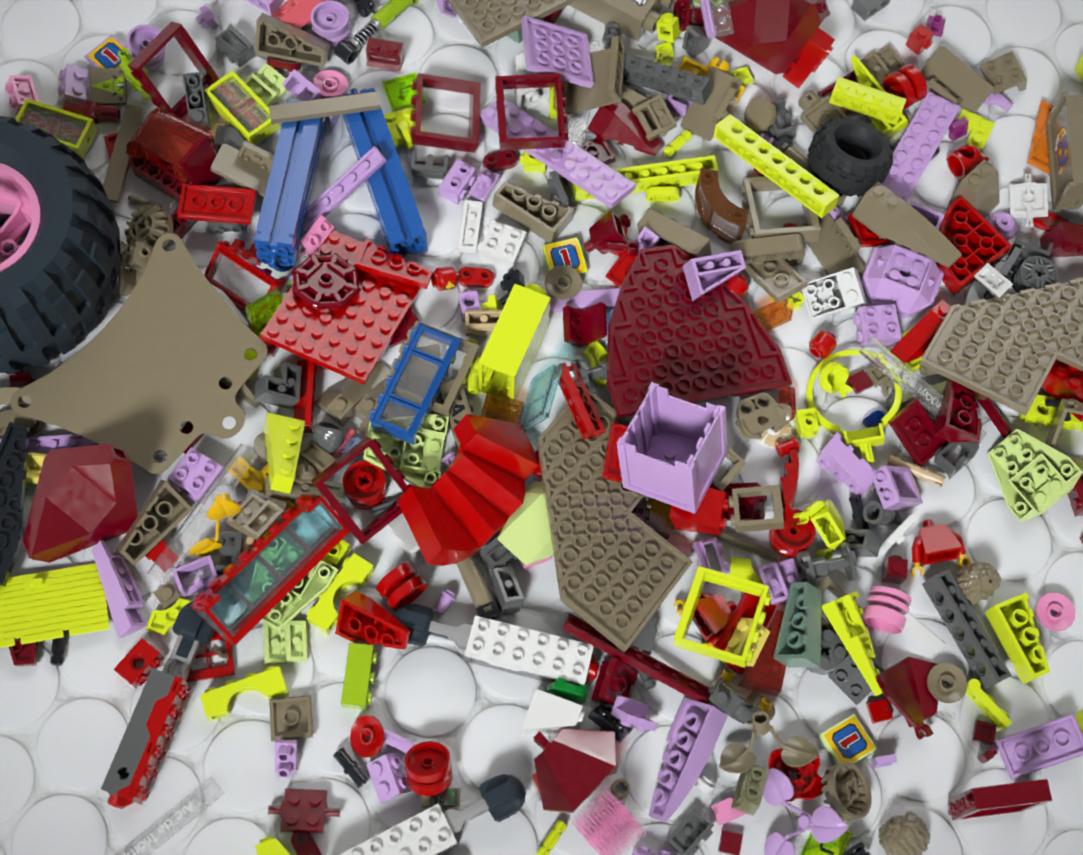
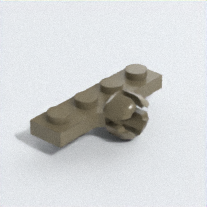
[265,464,345,503]

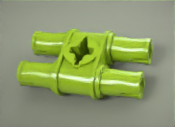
[118,48,151,101]

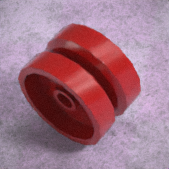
[883,64,927,110]
[342,460,387,510]
[768,509,816,558]
[376,562,428,612]
[404,741,453,796]

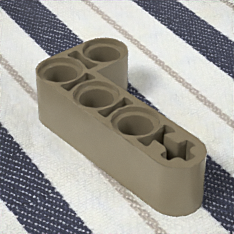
[731,234,805,266]

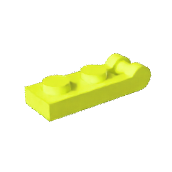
[966,679,1013,731]

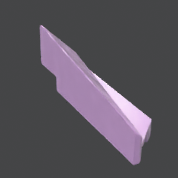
[92,540,147,638]

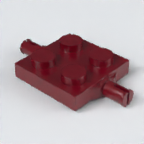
[268,788,341,834]

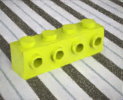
[829,77,906,125]

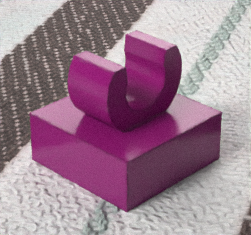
[926,14,946,37]
[948,117,969,141]

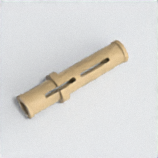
[887,454,946,488]

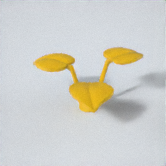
[188,493,277,556]

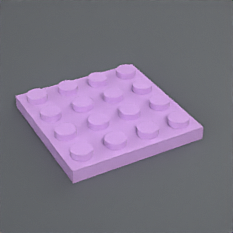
[521,15,594,88]

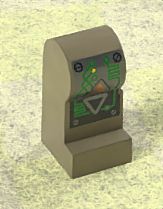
[421,787,460,808]

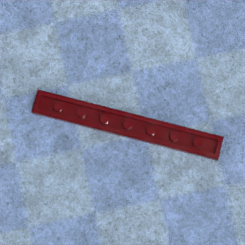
[562,613,711,704]

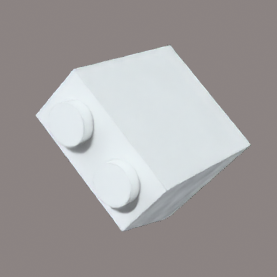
[515,51,550,112]
[387,513,424,564]
[521,689,585,736]

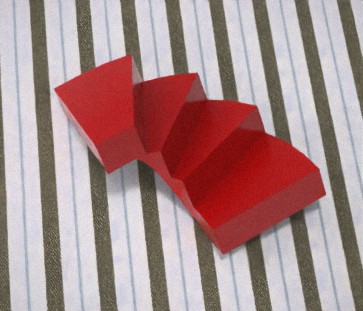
[397,414,539,566]

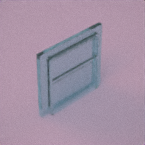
[519,363,563,432]

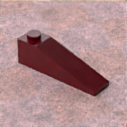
[933,379,982,443]

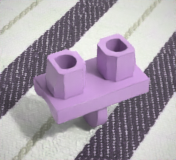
[469,167,500,203]
[275,738,297,778]

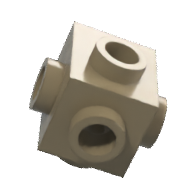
[125,240,154,272]

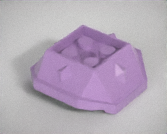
[862,243,944,319]

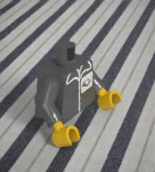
[708,667,773,724]

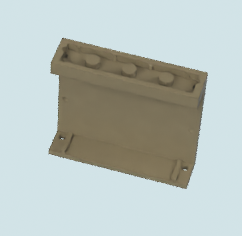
[554,35,625,115]

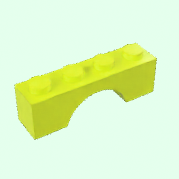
[307,553,375,635]
[200,666,289,722]

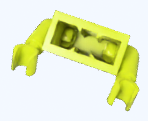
[793,500,846,560]

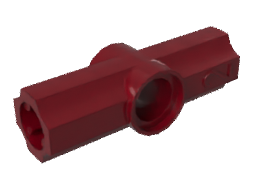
[62,101,121,124]

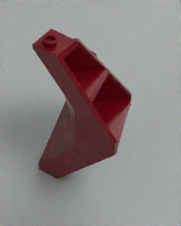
[712,0,830,74]
[23,444,138,563]

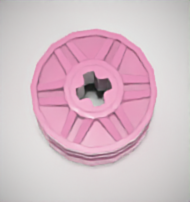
[862,586,912,634]

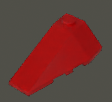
[890,299,951,364]
[335,591,410,650]

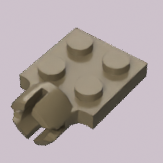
[798,90,848,135]

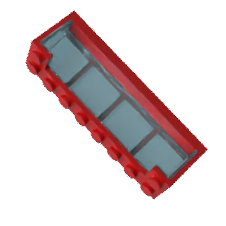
[190,494,351,645]

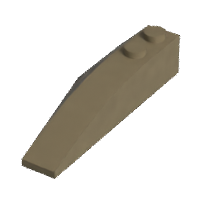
[852,182,962,268]

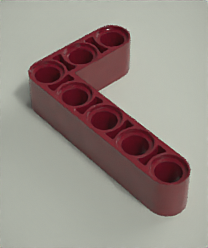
[130,154,197,239]

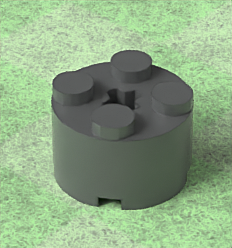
[806,630,846,675]

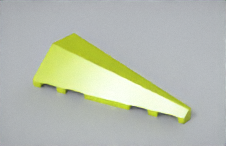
[850,55,909,138]
[821,591,884,696]

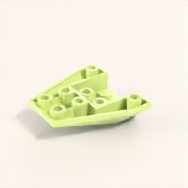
[363,414,449,488]
[987,429,1083,522]
[498,481,554,566]
[244,536,339,631]

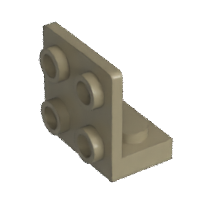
[980,51,1027,95]

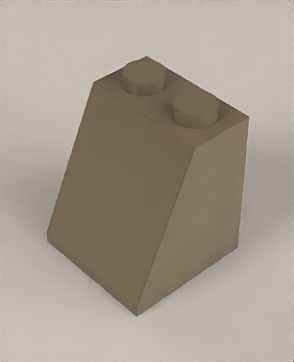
[949,160,1000,218]

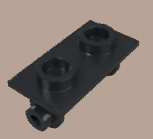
[354,0,376,18]

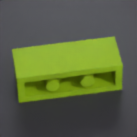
[341,643,378,710]

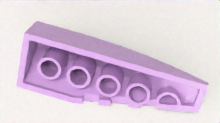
[648,698,728,823]

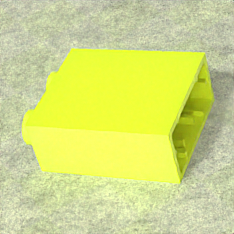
[478,284,551,406]

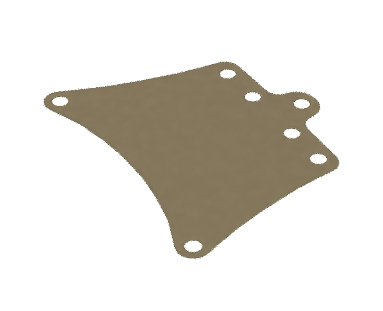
[10,233,267,474]

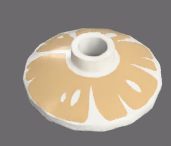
[756,416,791,449]

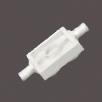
[1010,173,1048,228]

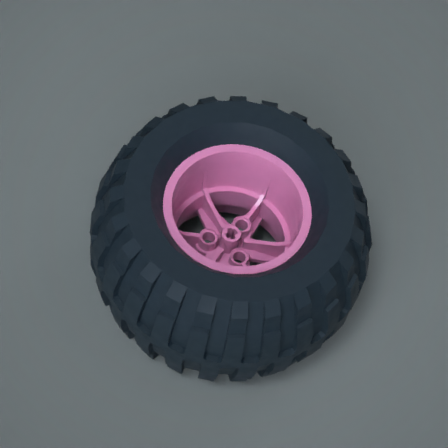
[0,116,121,374]

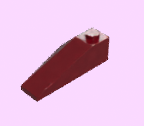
[587,102,665,156]

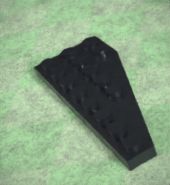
[0,422,30,587]

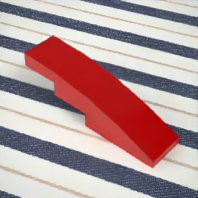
[779,449,799,519]

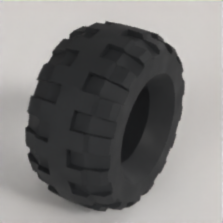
[807,117,893,197]

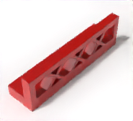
[293,359,317,433]
[554,362,606,440]

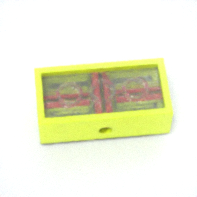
[204,70,280,146]
[15,98,98,159]

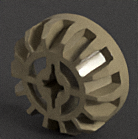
[125,204,174,249]
[821,762,872,822]

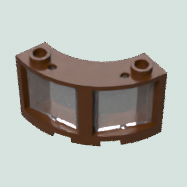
[694,168,749,245]

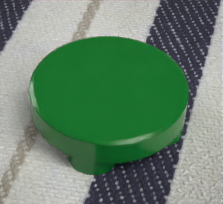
[546,678,588,705]

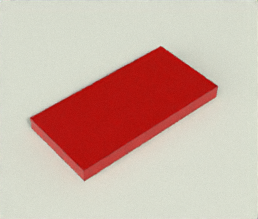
[177,183,257,225]
[716,592,776,675]

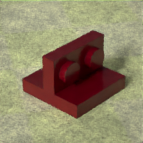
[591,657,638,706]

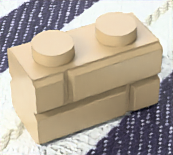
[465,310,502,336]

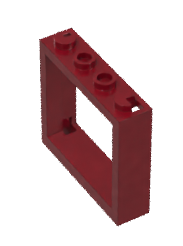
[127,21,220,123]
[409,73,481,153]
[495,73,569,150]
[311,436,412,545]
[947,779,1053,820]

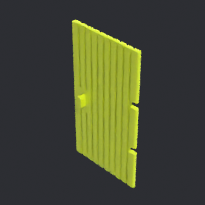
[0,563,110,648]

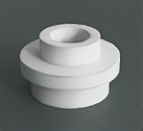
[695,775,715,794]

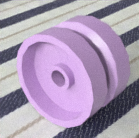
[311,1,351,47]
[125,24,166,71]

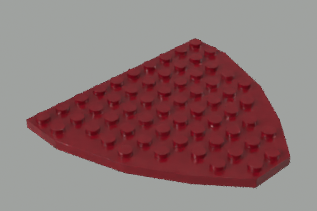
[606,245,792,418]

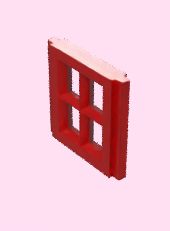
[186,627,235,683]

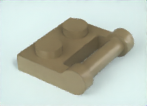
[632,94,677,141]

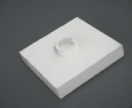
[879,514,917,556]

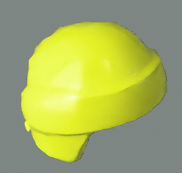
[818,362,853,398]

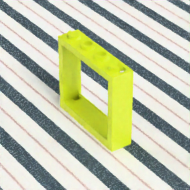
[673,566,772,668]

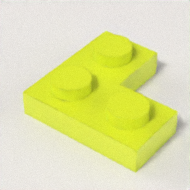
[958,109,995,152]

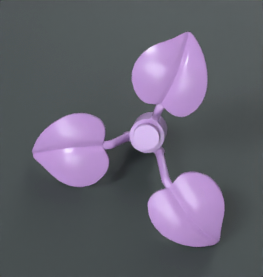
[763,768,849,855]

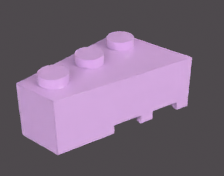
[683,250,746,301]
[816,432,875,497]

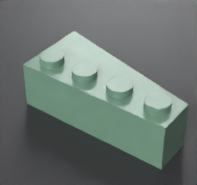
[773,582,822,668]

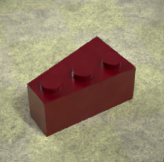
[1039,222,1083,258]

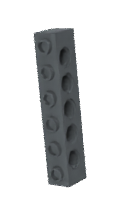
[623,53,712,105]
[922,569,1012,690]

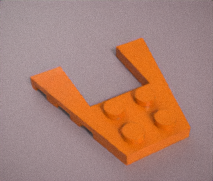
[1027,100,1054,175]

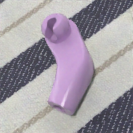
[983,93,1013,112]

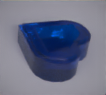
[862,410,885,432]

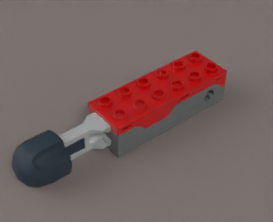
[101,601,218,809]

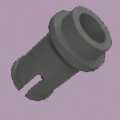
[638,670,657,690]

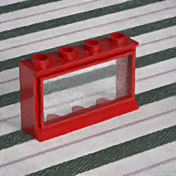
[204,241,287,320]

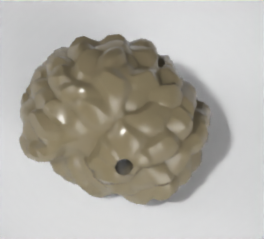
[955,562,1001,605]
[878,812,931,855]

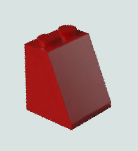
[669,488,730,536]

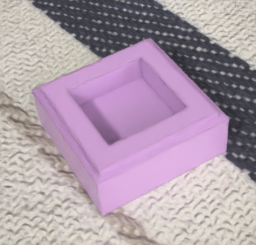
[871,754,897,768]

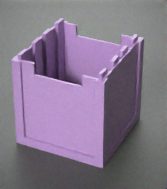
[617,382,727,514]

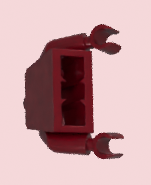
[584,210,637,256]

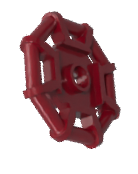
[291,253,361,310]

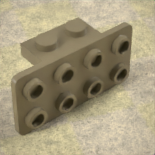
[921,46,994,114]
[680,67,742,141]
[210,141,274,197]
[799,214,865,275]

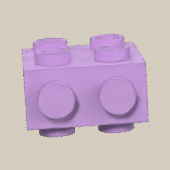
[853,304,901,348]
[168,447,226,504]

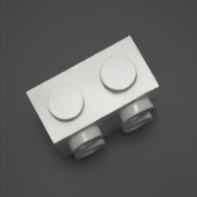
[477,220,526,269]

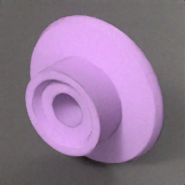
[987,212,1018,240]

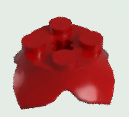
[768,748,824,802]

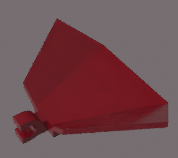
[876,657,938,740]
[533,729,616,813]

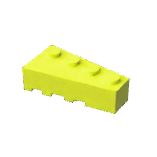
[263,412,305,494]
[985,592,1050,685]

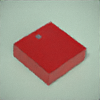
[866,699,893,724]

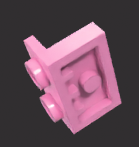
[5,75,39,115]
[299,215,334,256]

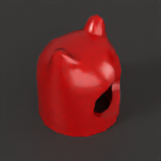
[947,145,990,179]

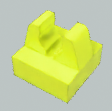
[481,295,501,311]

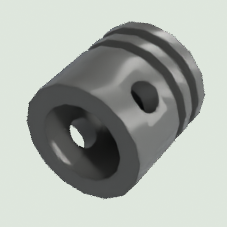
[863,501,896,527]

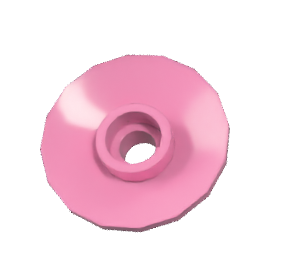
[313,70,348,98]
[1036,592,1075,632]

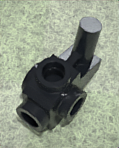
[499,268,525,305]

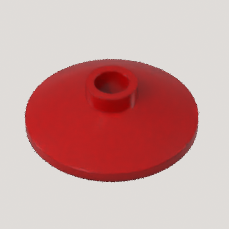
[350,715,385,758]

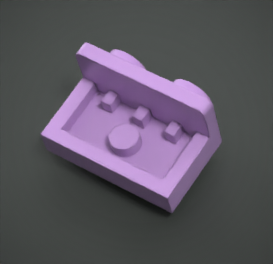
[58,64,88,103]
[611,695,658,732]
[366,753,410,804]

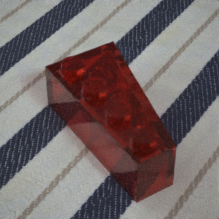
[738,610,786,697]

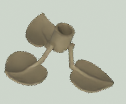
[719,690,818,773]

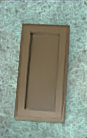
[299,440,337,473]

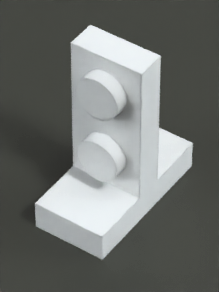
[974,263,1017,298]

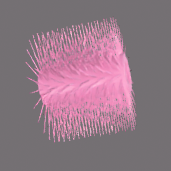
[570,787,646,855]

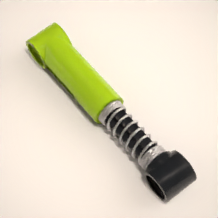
[334,0,419,65]

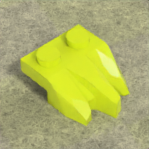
[384,108,423,149]

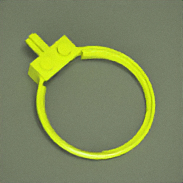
[806,349,902,465]

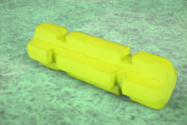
[663,130,692,158]
[536,820,567,855]

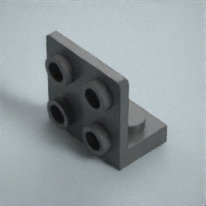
[828,654,884,705]

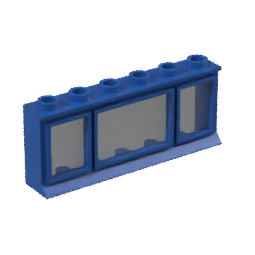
[369,322,462,445]

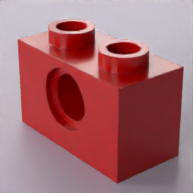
[113,638,164,689]

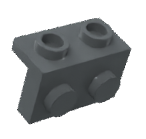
[547,171,578,209]
[665,809,714,855]

